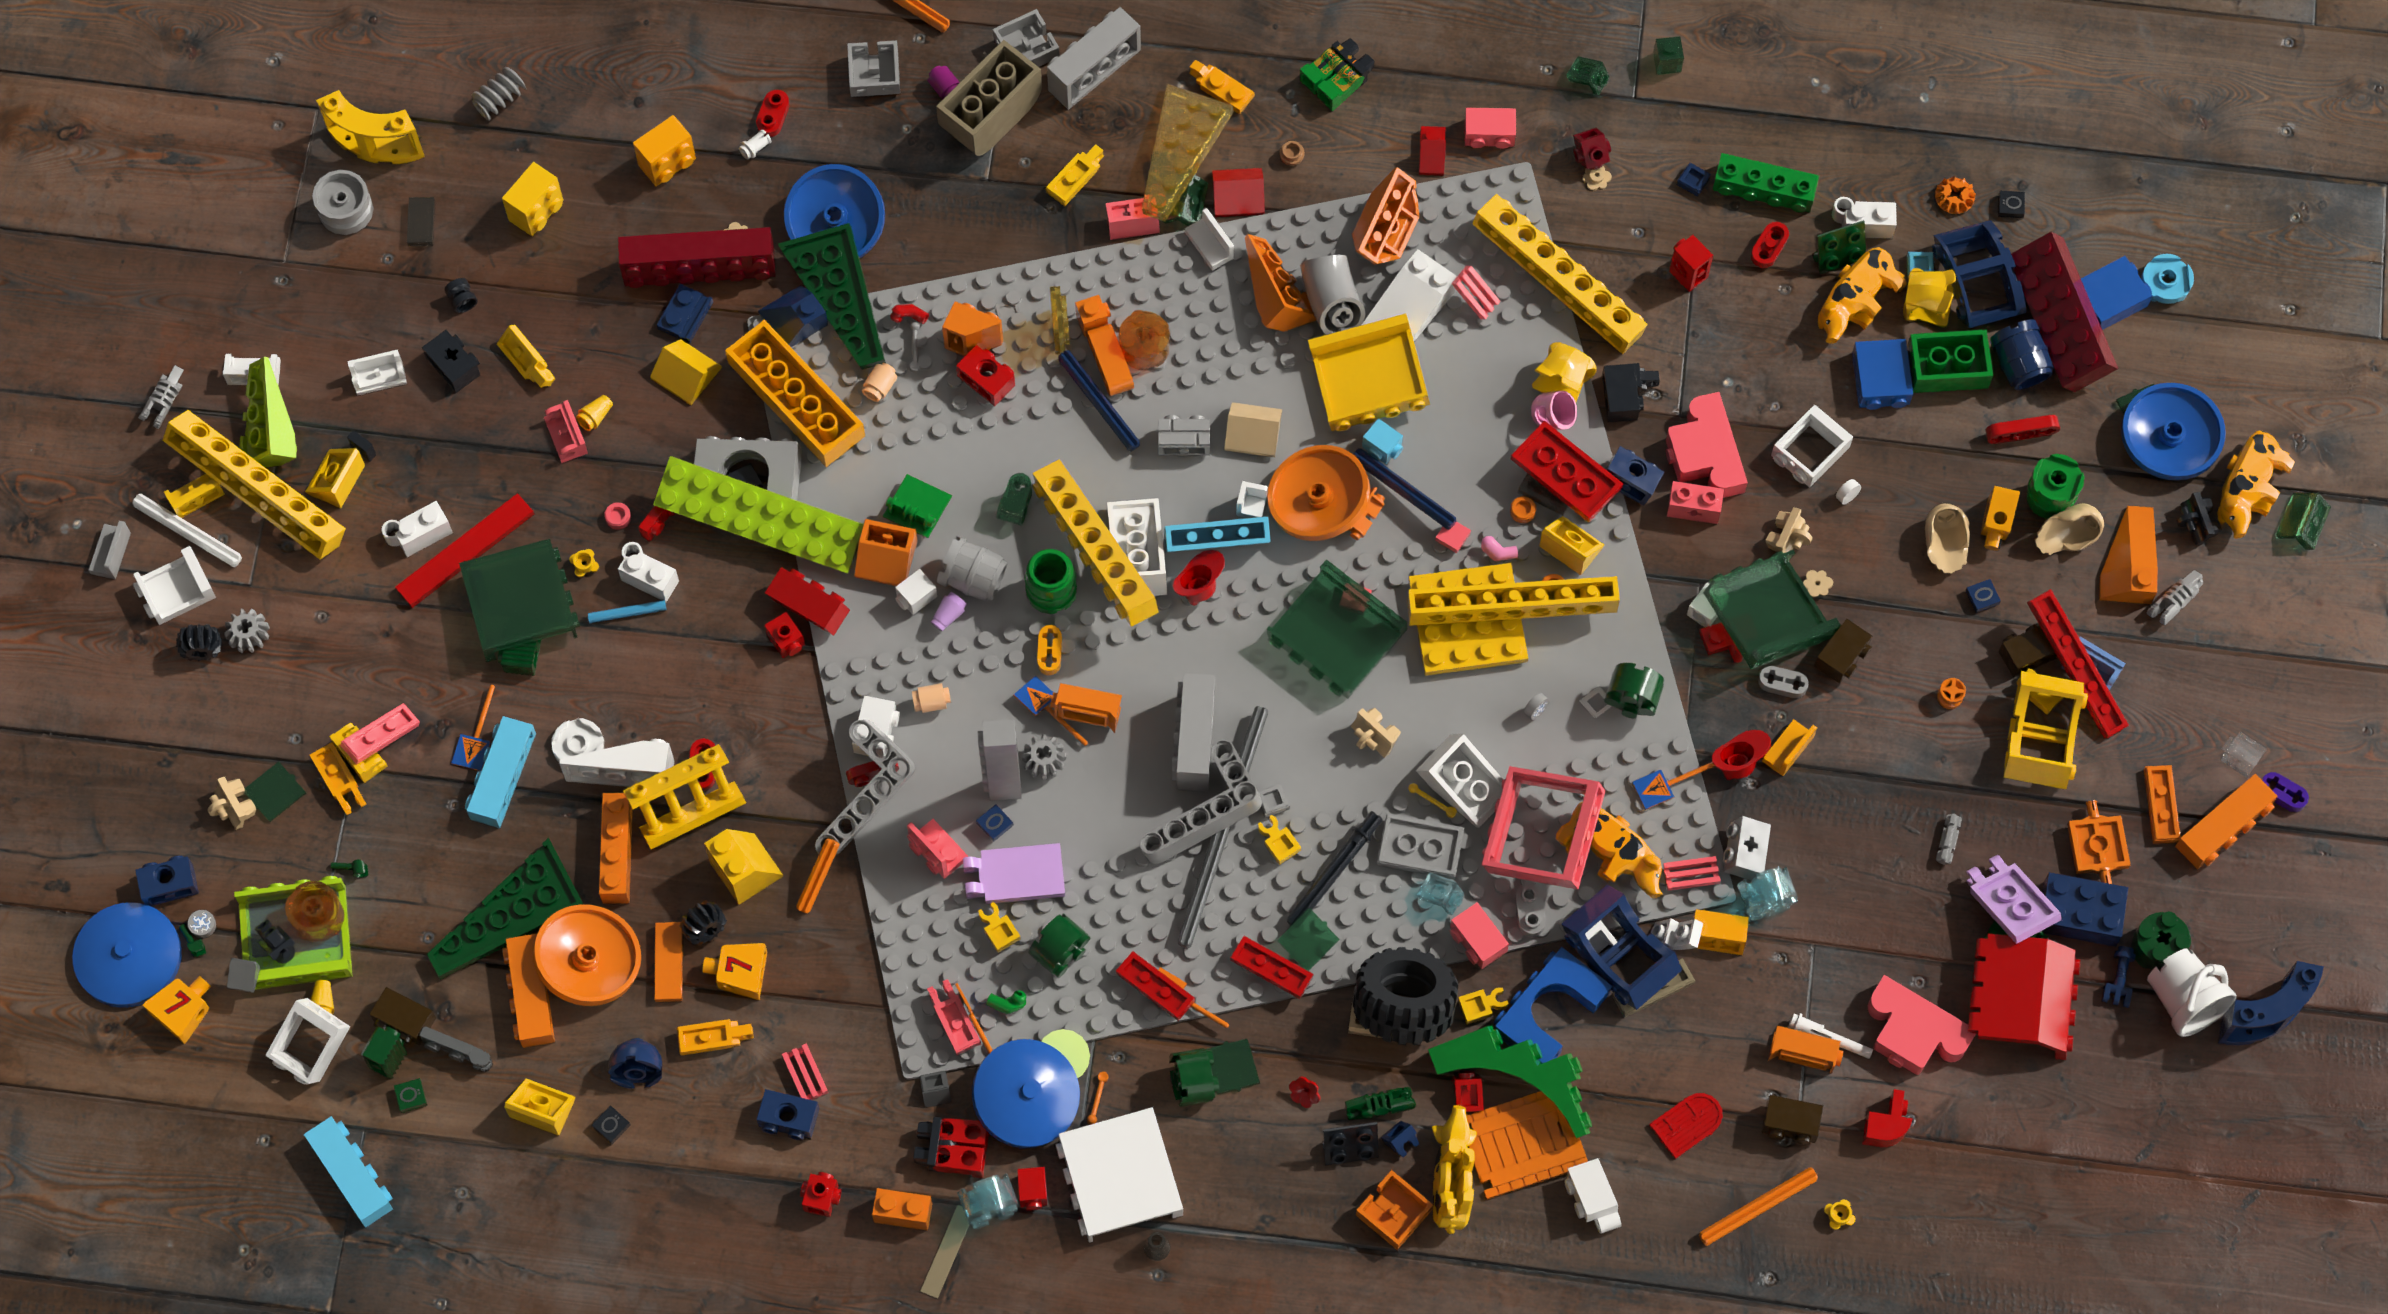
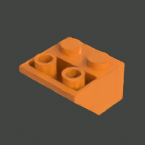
[942,301,1003,356]
[854,519,917,586]

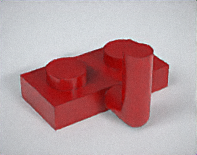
[1699,614,1758,663]

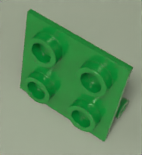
[883,474,952,538]

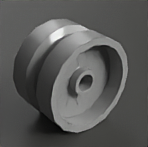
[312,170,374,235]

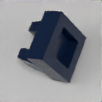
[1381,1121,1419,1157]

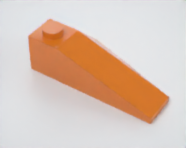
[1245,234,1316,332]
[2099,506,2158,604]

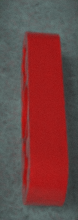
[1985,415,2060,444]

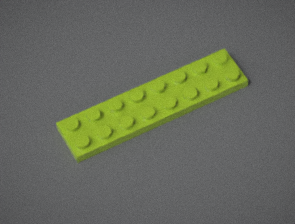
[653,456,864,574]

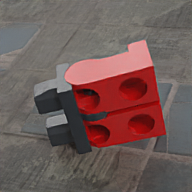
[914,1117,989,1179]

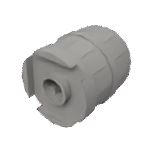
[937,535,1008,601]

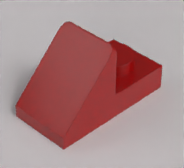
[1419,126,1446,176]

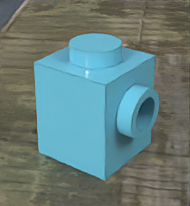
[1362,418,1403,464]

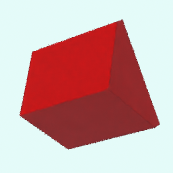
[1212,168,1265,217]

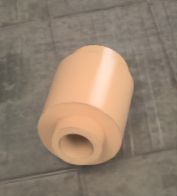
[862,363,897,402]
[912,683,951,713]

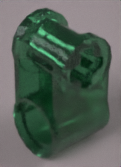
[996,473,1033,526]

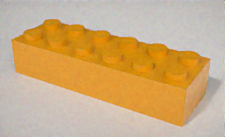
[725,319,865,467]

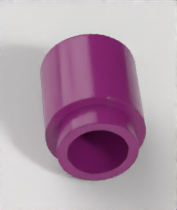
[928,66,960,100]

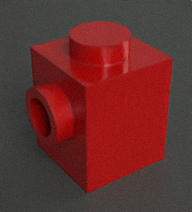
[764,612,805,658]

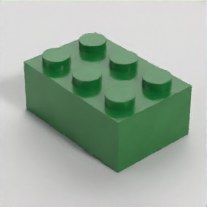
[1907,330,1993,393]

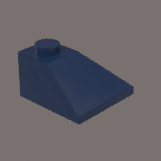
[758,285,828,347]

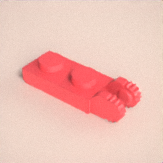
[927,979,981,1055]

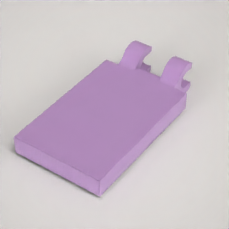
[963,843,1065,904]
[1966,855,2061,944]

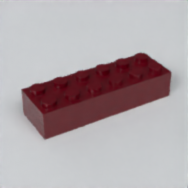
[618,227,776,288]
[2011,231,2119,392]

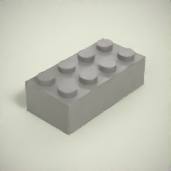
[1047,7,1141,110]
[1172,673,1215,792]

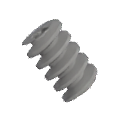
[472,67,527,121]

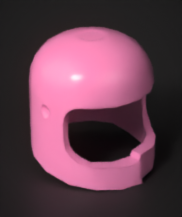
[1531,391,1577,430]

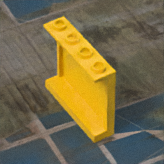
[1308,313,1430,431]

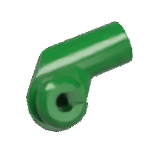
[986,990,1027,1014]

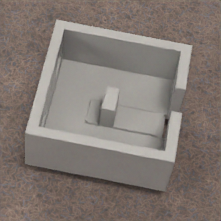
[993,9,1060,67]
[848,40,900,97]

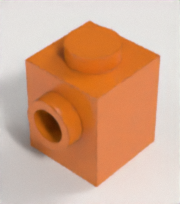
[1075,295,1111,337]

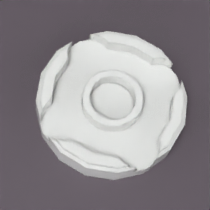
[552,718,604,763]

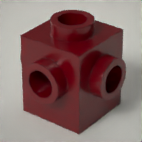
[1573,128,1611,170]

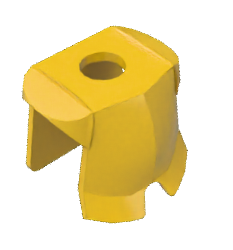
[1903,268,1956,327]
[1532,342,1596,403]

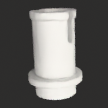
[739,130,772,159]

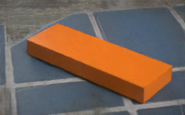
[2144,765,2181,844]
[655,922,683,1002]

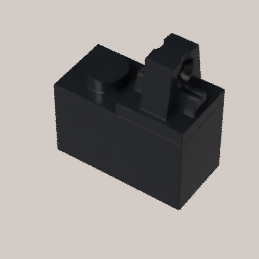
[1602,363,1660,423]

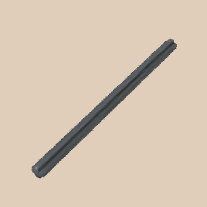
[1178,706,1268,948]

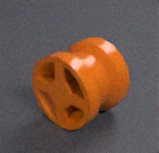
[1937,678,1966,709]

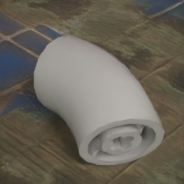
[1300,255,1365,335]

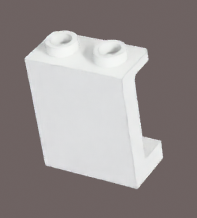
[133,546,216,625]

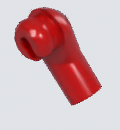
[890,304,929,324]

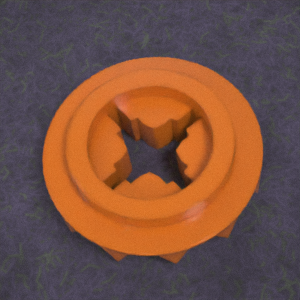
[1935,176,1976,214]

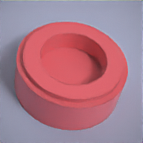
[605,503,631,530]

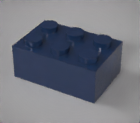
[2042,872,2128,947]

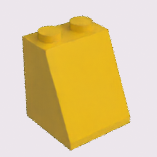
[704,829,783,905]

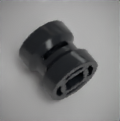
[444,278,478,313]

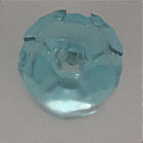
[1737,867,1798,921]
[957,1174,1019,1230]

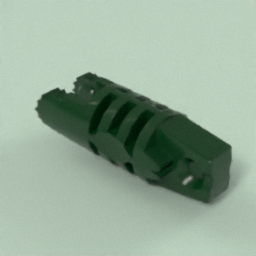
[1345,1087,1416,1120]

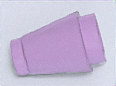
[931,592,967,631]

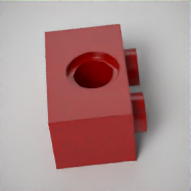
[1669,235,1714,292]
[956,345,1015,406]

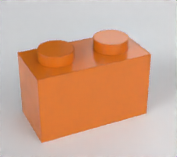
[872,1188,932,1230]

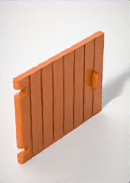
[1467,1091,1588,1199]

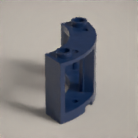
[1932,220,2027,328]
[1562,884,1682,1010]
[2218,961,2324,1045]

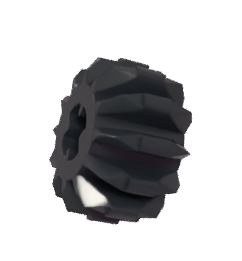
[176,624,222,661]
[679,900,727,946]

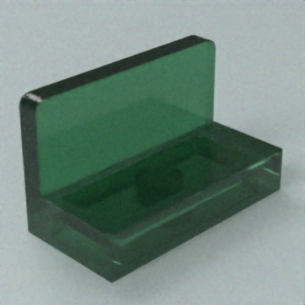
[1161,172,1209,226]
[2276,493,2331,550]

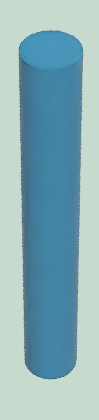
[588,600,667,623]

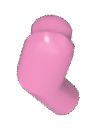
[1481,536,1518,561]

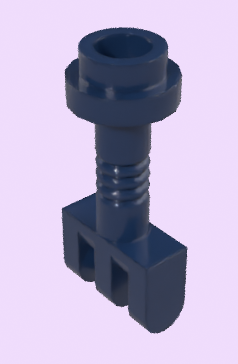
[2102,946,2136,1008]

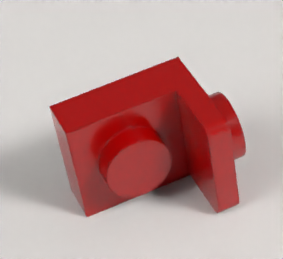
[1452,1070,1484,1112]

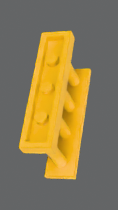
[623,744,746,849]

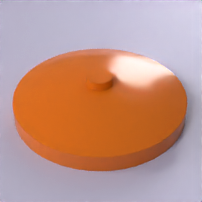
[1267,445,1370,541]
[533,905,641,1006]

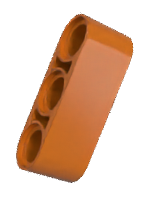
[1086,324,1134,396]

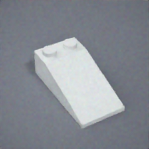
[1362,249,1457,341]
[1107,498,1167,596]
[559,739,674,787]

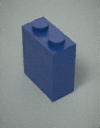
[2081,256,2153,330]
[1852,339,1913,410]

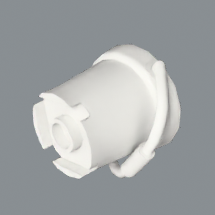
[2147,949,2237,1037]

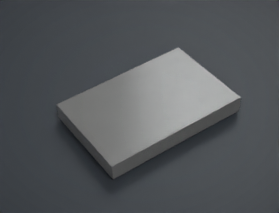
[1377,813,1465,880]

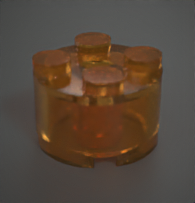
[1119,310,1170,370]
[285,881,345,942]

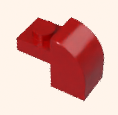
[1863,1089,1913,1147]

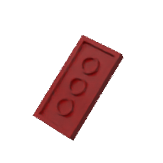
[1510,420,1623,522]

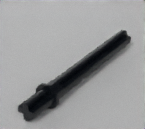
[1287,811,1382,929]

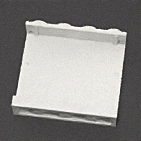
[1055,1107,1183,1242]

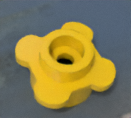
[570,549,599,577]
[1824,1199,1855,1230]

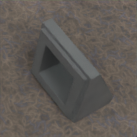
[227,958,260,993]
[919,1071,951,1107]

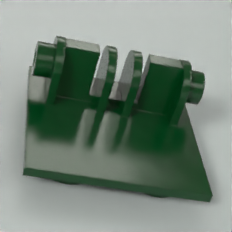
[1812,220,1866,274]

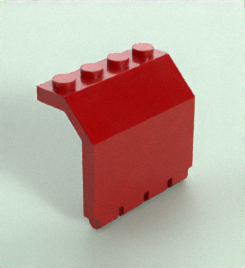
[1968,934,2080,1060]

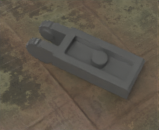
[419,1026,493,1072]

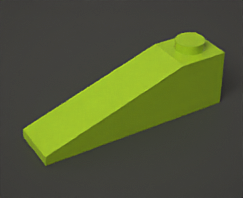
[239,357,297,467]

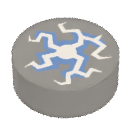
[1525,693,1549,720]
[188,910,216,938]

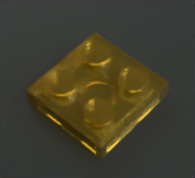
[1050,286,1070,355]

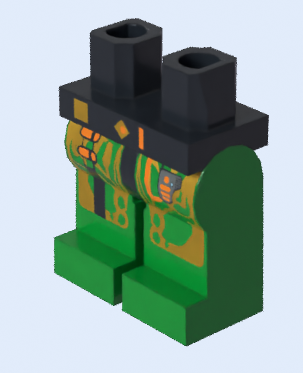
[1300,38,1375,112]

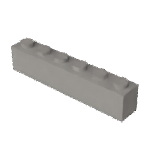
[977,719,1022,801]

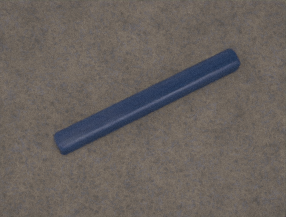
[1058,350,1140,452]
[1353,448,1456,530]

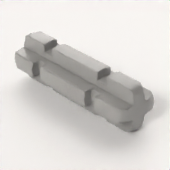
[1936,814,1962,865]

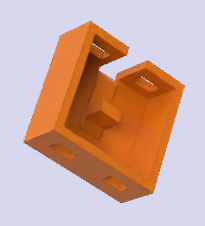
[1356,1170,1433,1250]

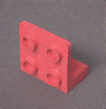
[907,819,968,879]

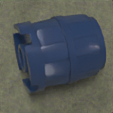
[1990,320,2053,390]

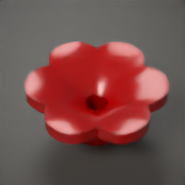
[1289,1076,1321,1108]

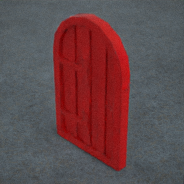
[1649,1093,1723,1159]

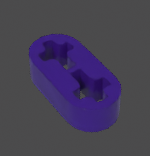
[2262,772,2309,812]

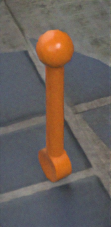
[1086,1072,1108,1125]

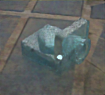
[1417,872,1464,915]

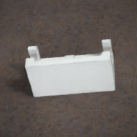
[348,350,407,395]
[223,354,281,385]

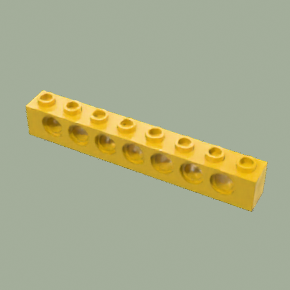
[1472,194,1648,354]
[162,410,346,560]
[1032,459,1159,627]
[1407,576,1620,626]

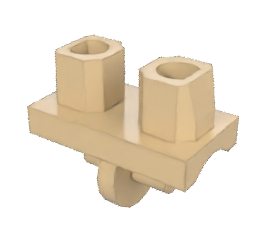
[1766,507,1812,560]
[1351,708,1401,758]
[207,777,256,830]

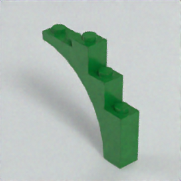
[1428,1026,1592,1138]

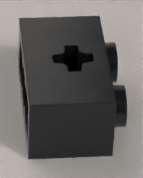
[422,330,480,393]

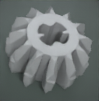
[224,609,270,653]
[1022,734,1067,780]

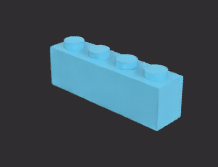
[1163,517,1271,553]
[465,716,536,828]
[304,1116,393,1228]

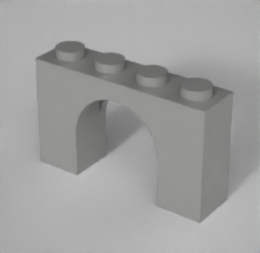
[694,436,803,500]

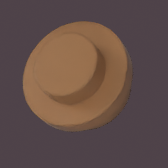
[1280,141,1305,165]

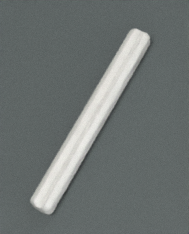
[132,494,242,567]

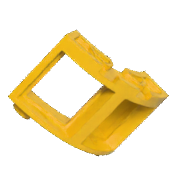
[316,90,425,164]
[2004,671,2088,789]

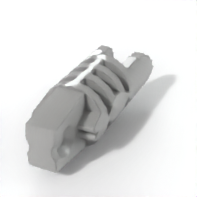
[138,365,184,429]
[2147,570,2203,625]

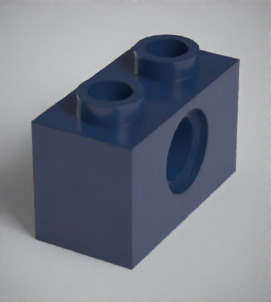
[1606,446,1664,506]
[135,856,199,906]
[757,1089,820,1141]

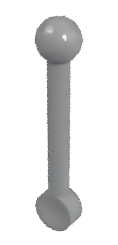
[909,322,920,372]

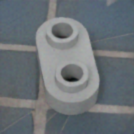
[1515,883,1546,937]

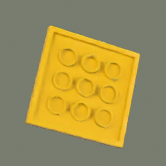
[1408,563,1528,676]

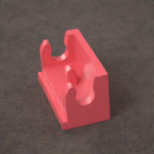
[1106,197,1160,240]
[544,400,588,463]

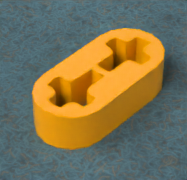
[1037,625,1062,676]

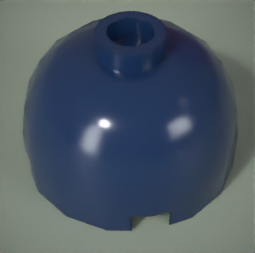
[608,1038,662,1088]

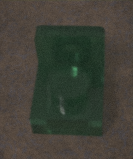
[1566,56,1610,95]

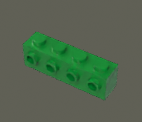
[1713,153,1820,213]

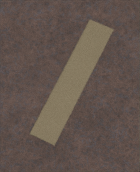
[920,1205,975,1298]

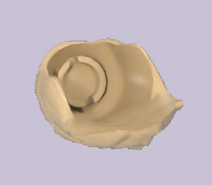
[1925,503,1970,574]
[2035,503,2104,555]

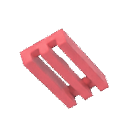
[1451,266,1500,320]
[1663,856,1721,891]
[782,1043,828,1100]

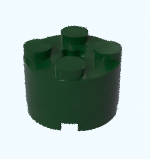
[1604,663,1664,719]
[2131,911,2191,972]
[1028,913,1091,978]
[1169,1048,1219,1107]

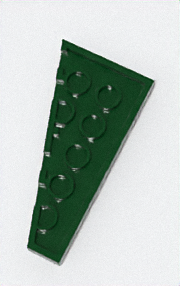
[778,223,886,370]
[427,837,584,980]

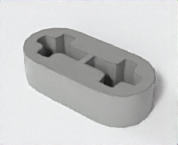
[1758,666,1808,698]

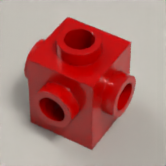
[800,1172,842,1217]

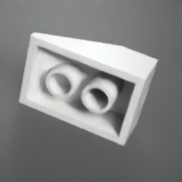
[1416,734,1503,828]

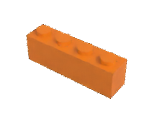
[2175,774,2278,870]
[599,793,633,904]
[503,933,555,1048]

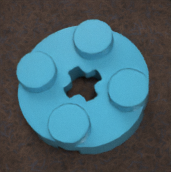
[2141,254,2194,304]

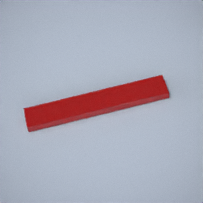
[395,493,535,608]
[2027,589,2129,739]

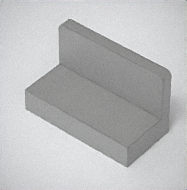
[89,521,131,579]

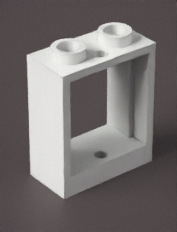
[1771,405,1853,488]
[266,998,350,1085]

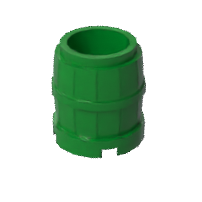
[2026,454,2085,519]
[1024,549,1077,614]

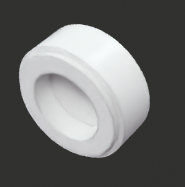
[1836,479,1861,504]

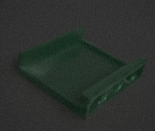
[459,539,580,663]
[1703,550,1841,669]
[1267,559,1407,699]

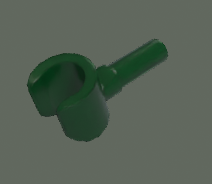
[331,859,368,878]
[179,924,206,957]

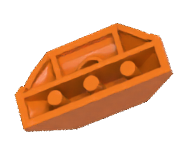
[1352,167,1419,265]

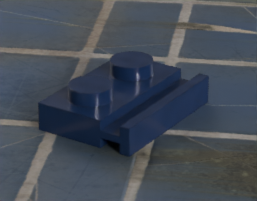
[657,284,713,343]

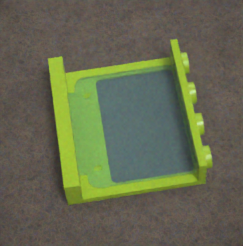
[234,876,353,990]

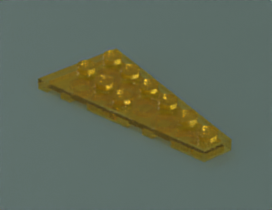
[1142,84,1234,221]

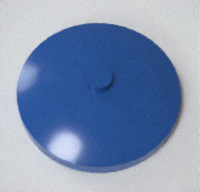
[784,164,885,258]
[2121,383,2226,480]
[72,903,182,1008]
[972,1039,1080,1148]

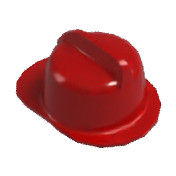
[1173,550,1225,606]
[1712,730,1771,780]

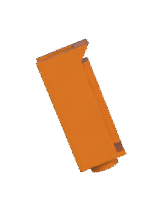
[1050,683,1122,733]
[1768,1026,1843,1074]

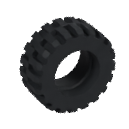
[1353,947,1458,1045]

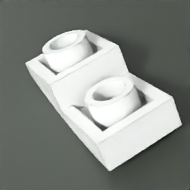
[1651,919,1703,950]

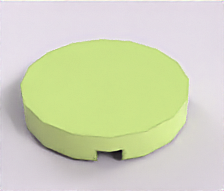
[1041,1029,1090,1078]

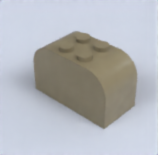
[936,40,1042,156]

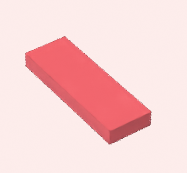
[340,703,420,764]

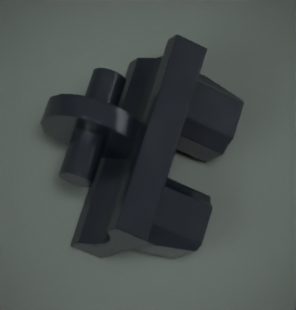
[2177,492,2222,545]
[255,919,296,963]

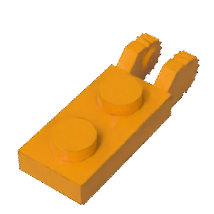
[309,742,366,815]

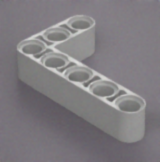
[815,719,915,856]
[1140,740,1262,864]

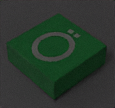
[394,1078,428,1113]

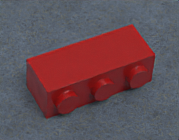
[765,567,850,636]

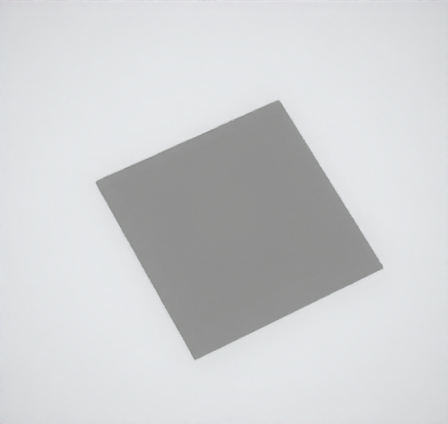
[747,162,1736,1080]

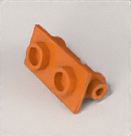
[1347,487,1385,540]

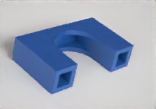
[1494,947,1612,1064]

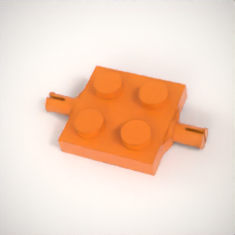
[2067,800,2131,884]

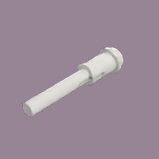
[1788,1013,1873,1059]

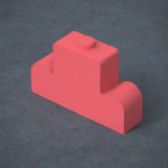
[1666,392,1748,498]
[1867,975,1976,1075]

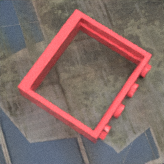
[1482,766,1605,890]

